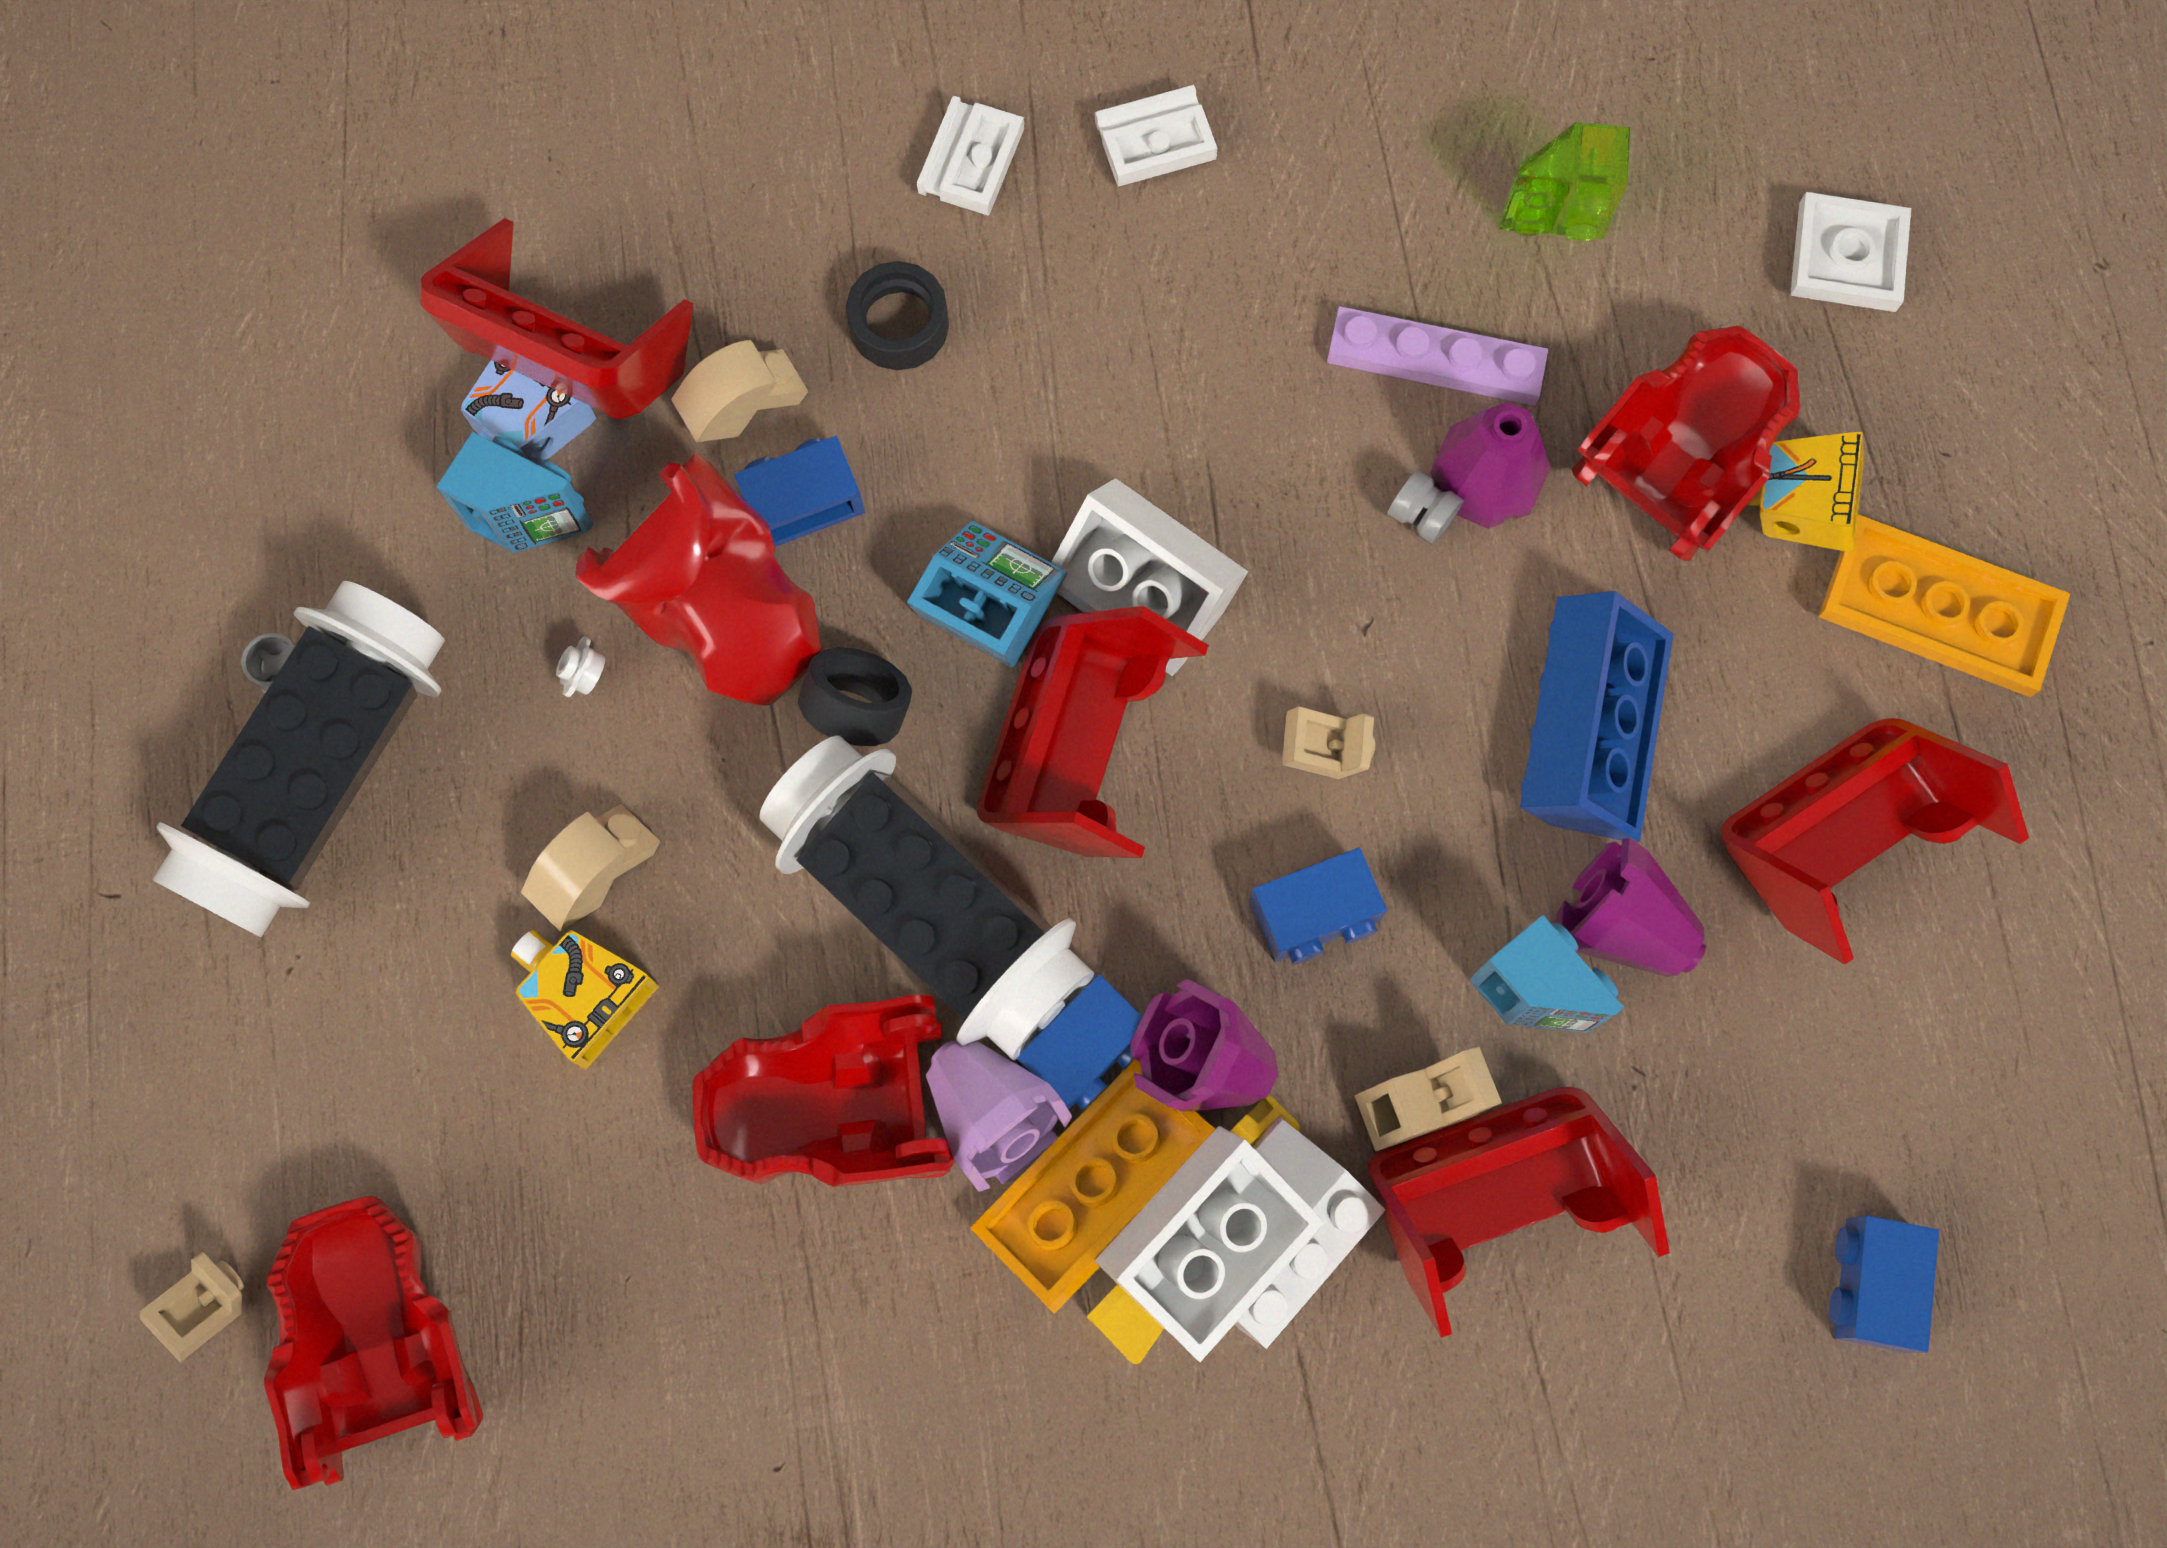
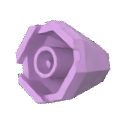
[926,1040,1072,1192]

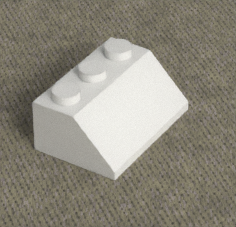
[1051,478,1248,676]
[1234,1117,1385,1349]
[1095,1126,1325,1362]

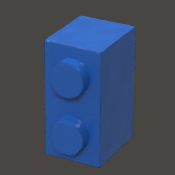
[734,435,865,547]
[1249,847,1388,965]
[1016,974,1143,1111]
[1829,1215,1939,1353]

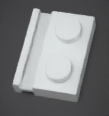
[1095,85,1217,187]
[917,95,1024,216]

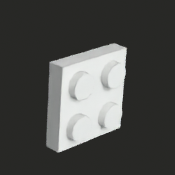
[1790,192,1911,312]

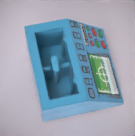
[436,432,593,553]
[907,521,1068,668]
[1469,915,1624,1033]

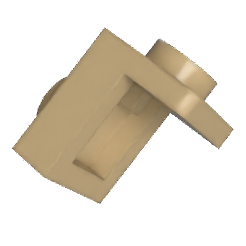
[1282,706,1375,779]
[139,1252,244,1362]

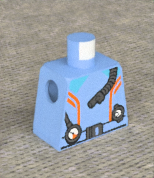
[461,360,597,466]

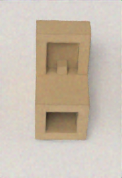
[671,340,808,442]
[521,804,660,931]
[1354,1047,1502,1151]

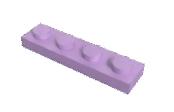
[1327,306,1548,406]

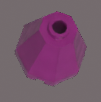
[1430,402,1551,529]
[1556,838,1706,977]
[1130,979,1279,1112]

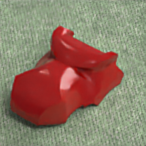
[1571,325,1801,561]
[575,453,822,706]
[693,995,955,1187]
[264,1196,483,1490]

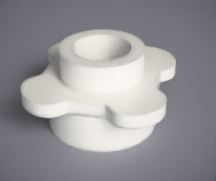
[556,636,605,697]

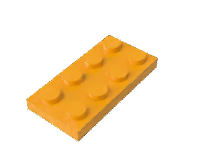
[1818,514,2071,698]
[970,1059,1215,1314]

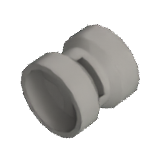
[1387,469,1464,545]
[241,633,296,693]

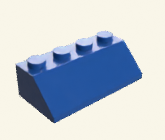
[1520,591,1673,842]

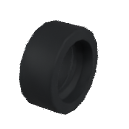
[846,261,949,371]
[798,647,912,747]

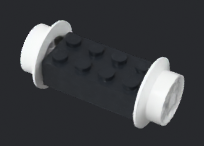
[152,581,445,937]
[760,736,1094,1060]

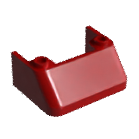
[420,218,694,419]
[977,606,1209,858]
[1721,718,2029,965]
[1368,1087,1670,1338]

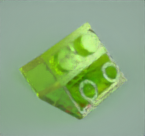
[1498,122,1630,241]

